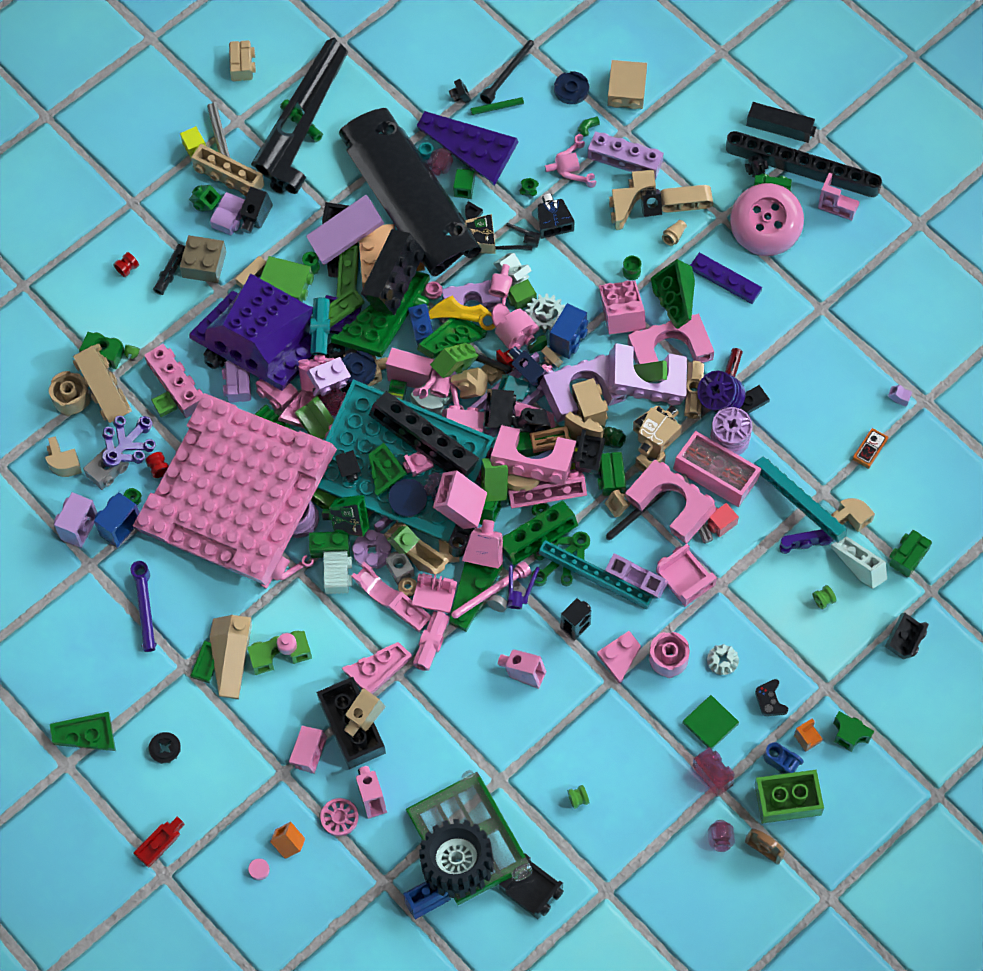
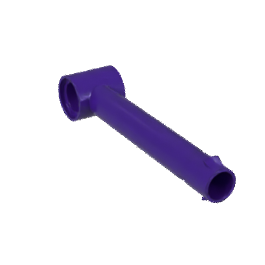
[130,561,157,652]

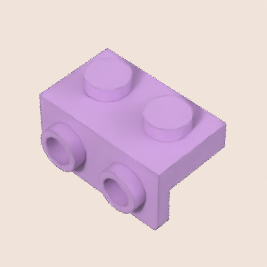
[307,357,351,396]

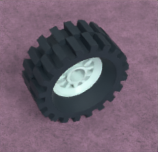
[419,819,494,898]

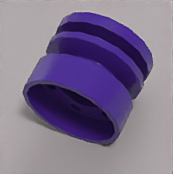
[697,370,746,413]

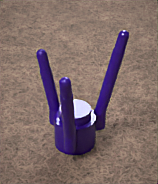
[507,565,539,609]

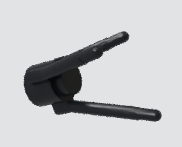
[495,223,541,251]

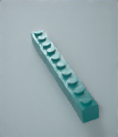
[754,456,847,543]
[539,540,654,609]

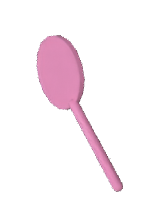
[491,298,510,327]

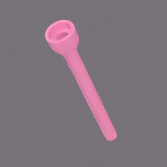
[452,561,532,618]

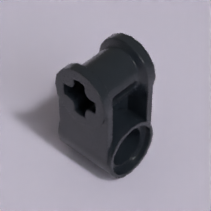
[512,408,551,433]
[449,524,477,557]

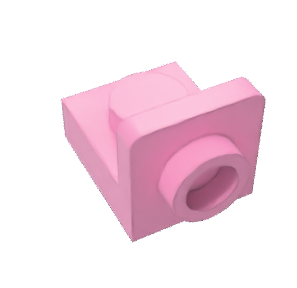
[403,452,434,477]

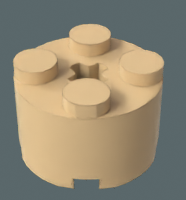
[49,371,90,416]

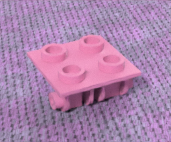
[412,572,457,613]

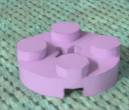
[352,530,391,569]

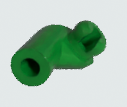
[578,116,600,137]

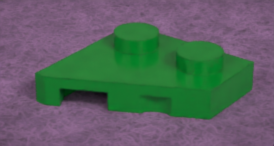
[368,443,408,497]

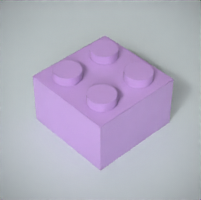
[54,492,97,548]

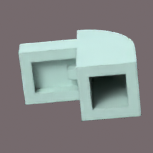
[493,253,532,286]
[410,384,453,415]

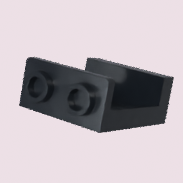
[499,853,564,919]

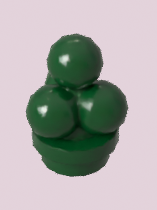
[601,425,626,448]

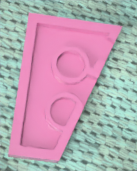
[342,642,412,694]

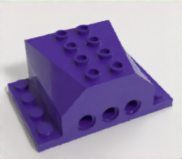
[189,273,315,391]

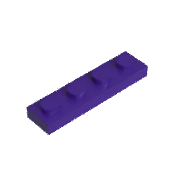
[690,252,762,304]

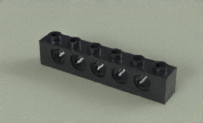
[369,391,479,477]

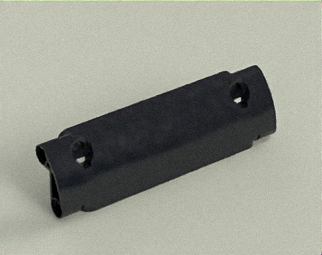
[339,108,482,276]

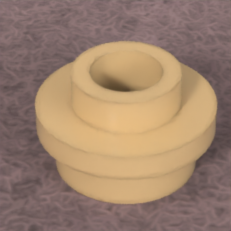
[398,577,417,597]

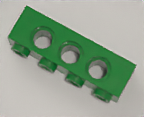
[502,500,578,566]

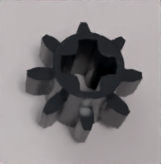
[745,155,769,178]
[203,348,227,369]

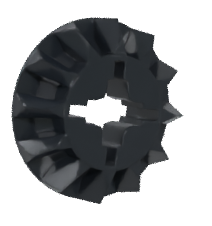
[149,732,181,764]

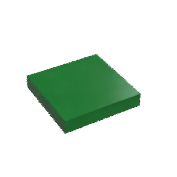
[682,695,739,750]

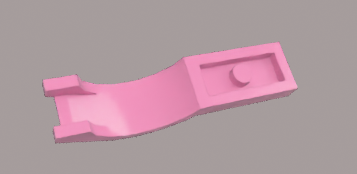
[351,562,432,632]

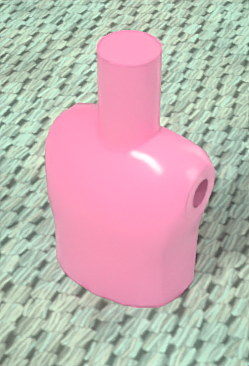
[489,264,513,298]

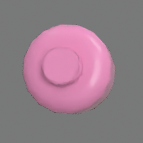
[276,633,297,655]

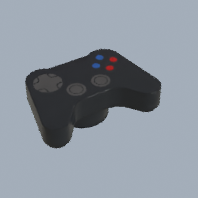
[755,679,788,716]

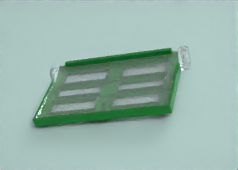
[406,770,533,906]

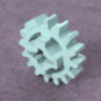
[526,294,565,333]

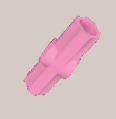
[413,611,450,671]

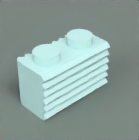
[324,551,352,594]

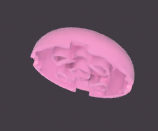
[730,183,804,256]

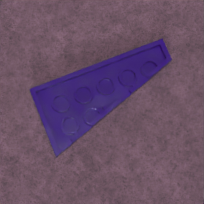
[417,111,519,186]

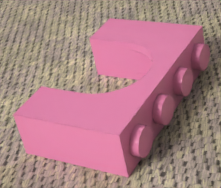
[628,314,714,365]
[490,425,576,485]
[625,460,716,544]

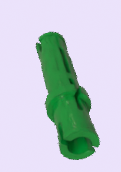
[280,99,323,142]

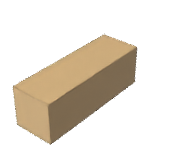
[235,256,267,288]

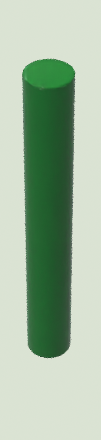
[470,97,524,115]

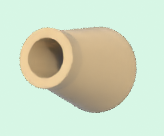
[662,220,687,246]

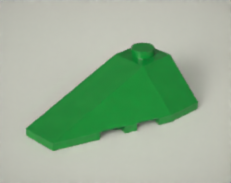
[651,259,695,329]

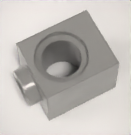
[385,551,415,585]

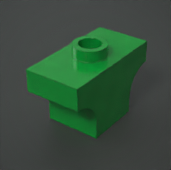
[833,711,874,752]

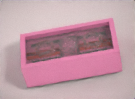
[673,431,761,507]

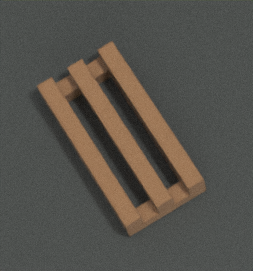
[530,426,570,453]

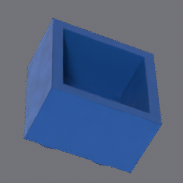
[549,303,589,359]
[94,492,139,548]

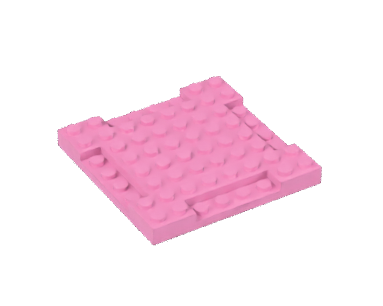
[133,393,337,585]

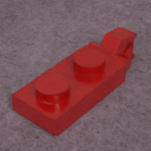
[134,816,185,868]

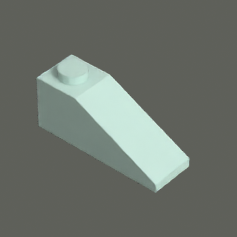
[831,536,887,589]

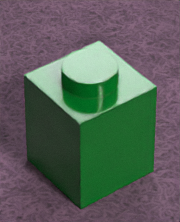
[453,169,475,199]

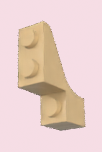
[609,170,656,230]
[384,522,449,575]

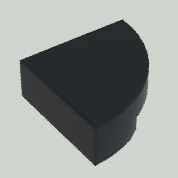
[465,201,483,220]

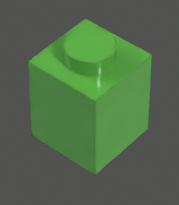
[507,279,537,309]
[387,526,420,554]

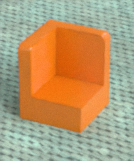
[794,718,823,752]
[270,822,305,858]

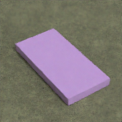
[306,195,385,265]

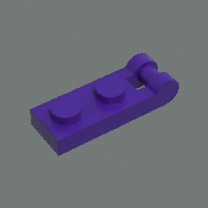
[779,529,833,554]

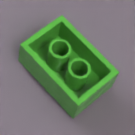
[754,769,824,824]

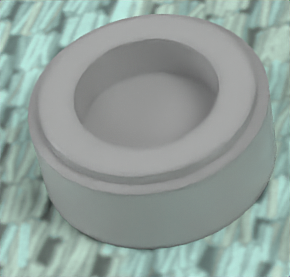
[487,595,508,612]

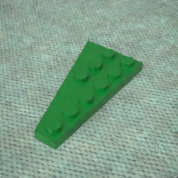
[330,271,430,357]

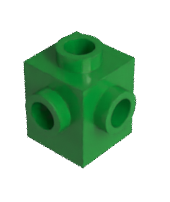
[189,185,222,211]

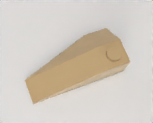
[210,615,252,699]

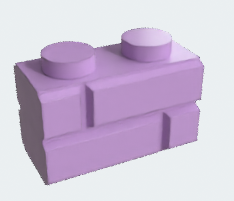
[222,361,251,403]

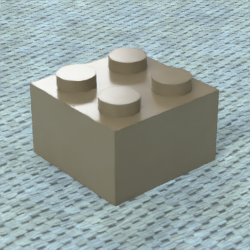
[180,235,226,283]

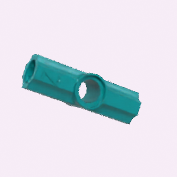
[310,297,330,355]

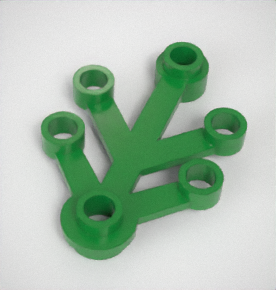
[531,531,590,586]

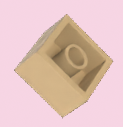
[572,378,608,426]

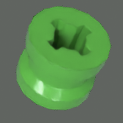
[812,585,837,609]
[567,785,590,809]

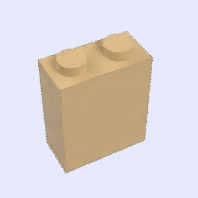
[608,60,647,109]

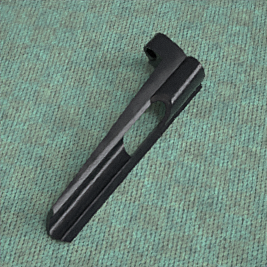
[251,37,348,194]

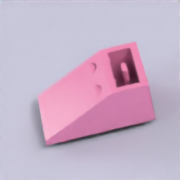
[599,281,646,335]

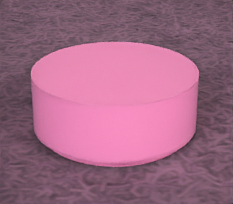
[249,859,270,880]

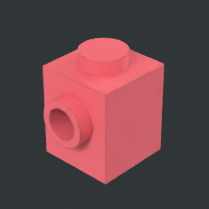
[707,503,739,537]

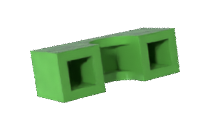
[430,343,478,378]
[247,630,312,675]

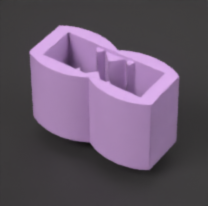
[210,192,245,235]

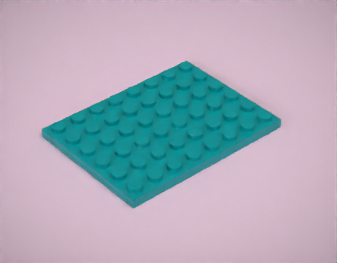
[317,379,494,543]

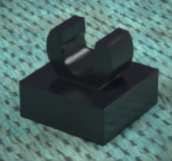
[449,79,472,103]

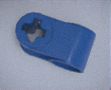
[764,742,804,774]

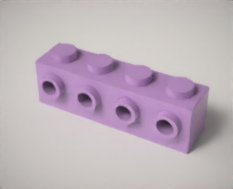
[588,131,664,180]

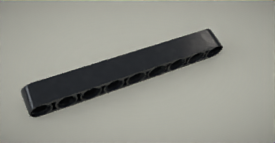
[726,131,882,197]

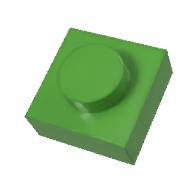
[151,391,177,417]

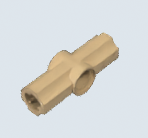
[684,361,704,419]

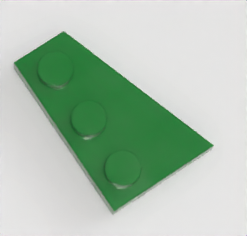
[50,712,116,751]

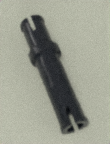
[153,244,185,295]

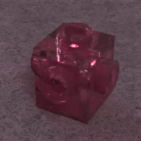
[318,388,346,416]

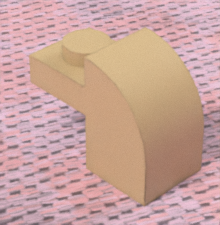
[451,367,488,399]
[45,436,82,477]
[831,498,875,532]

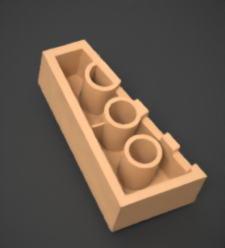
[359,224,395,287]

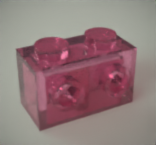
[692,747,735,797]

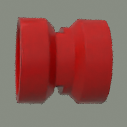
[113,252,139,278]
[145,452,169,478]

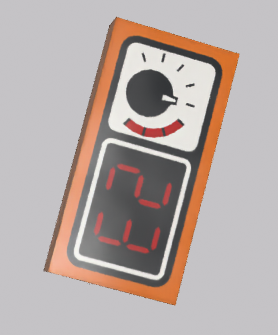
[852,428,889,469]

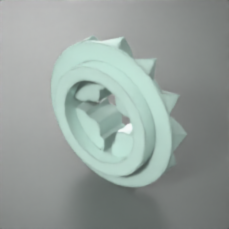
[707,644,739,675]

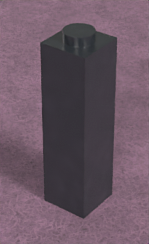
[746,102,817,143]

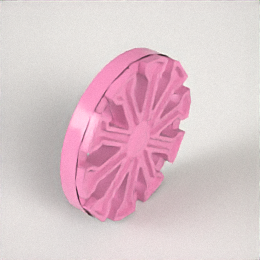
[320,798,359,836]

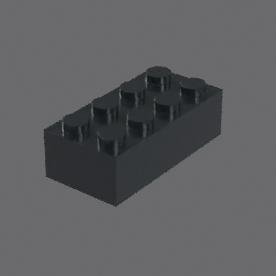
[361,229,425,316]
[316,677,386,769]

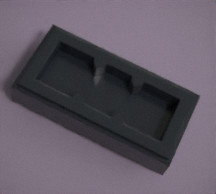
[740,385,770,414]

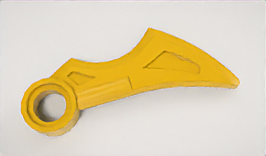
[428,295,495,330]

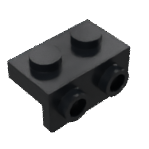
[572,429,605,474]
[885,613,929,659]

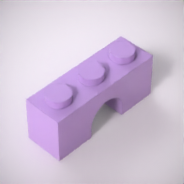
[442,280,501,310]
[605,553,669,599]

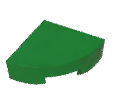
[527,335,547,354]

